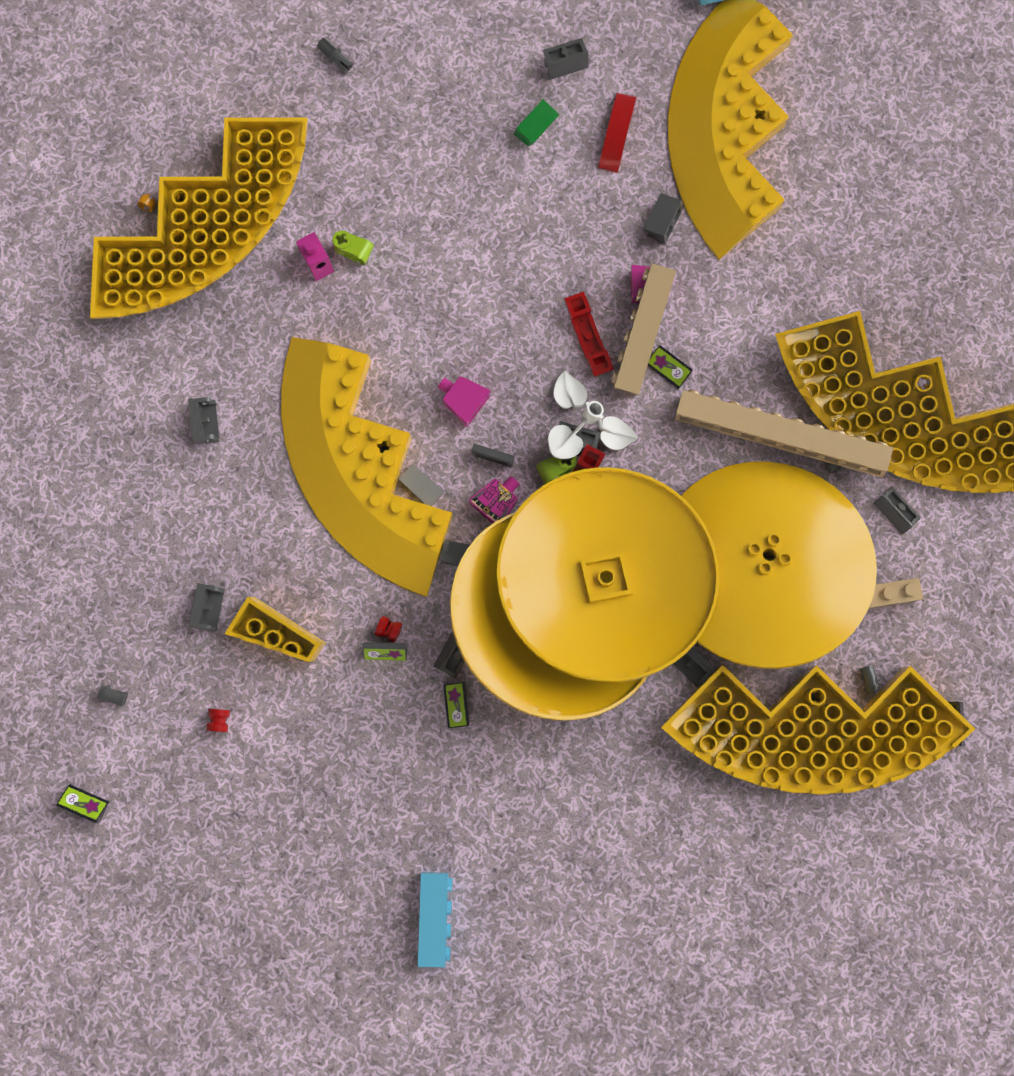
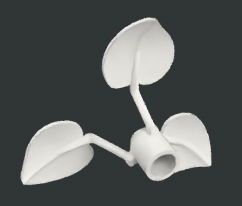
[548,371,638,459]

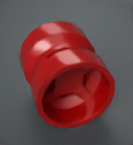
[374,616,403,643]
[206,708,230,732]

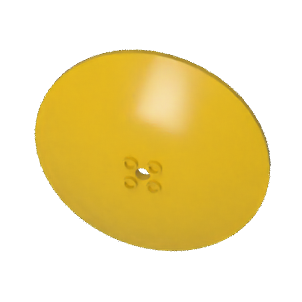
[681,461,877,669]
[497,468,720,682]
[450,513,648,721]

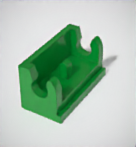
[513,99,560,147]

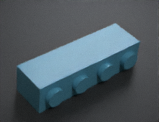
[418,872,453,968]

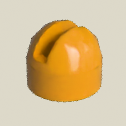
[137,194,156,213]

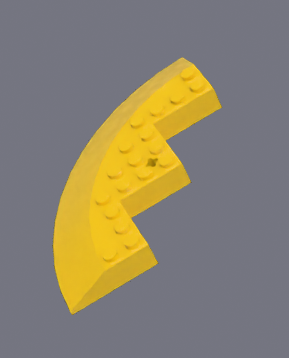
[668,0,793,260]
[90,117,308,319]
[775,311,1014,493]
[281,337,453,597]
[661,665,975,795]

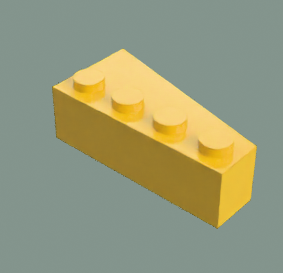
[225,597,326,662]

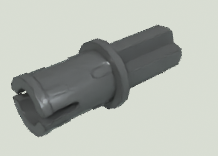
[317,38,353,74]

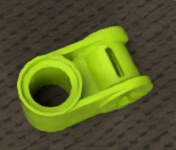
[332,230,374,265]
[535,456,577,484]

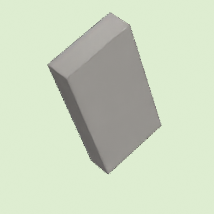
[398,464,444,506]

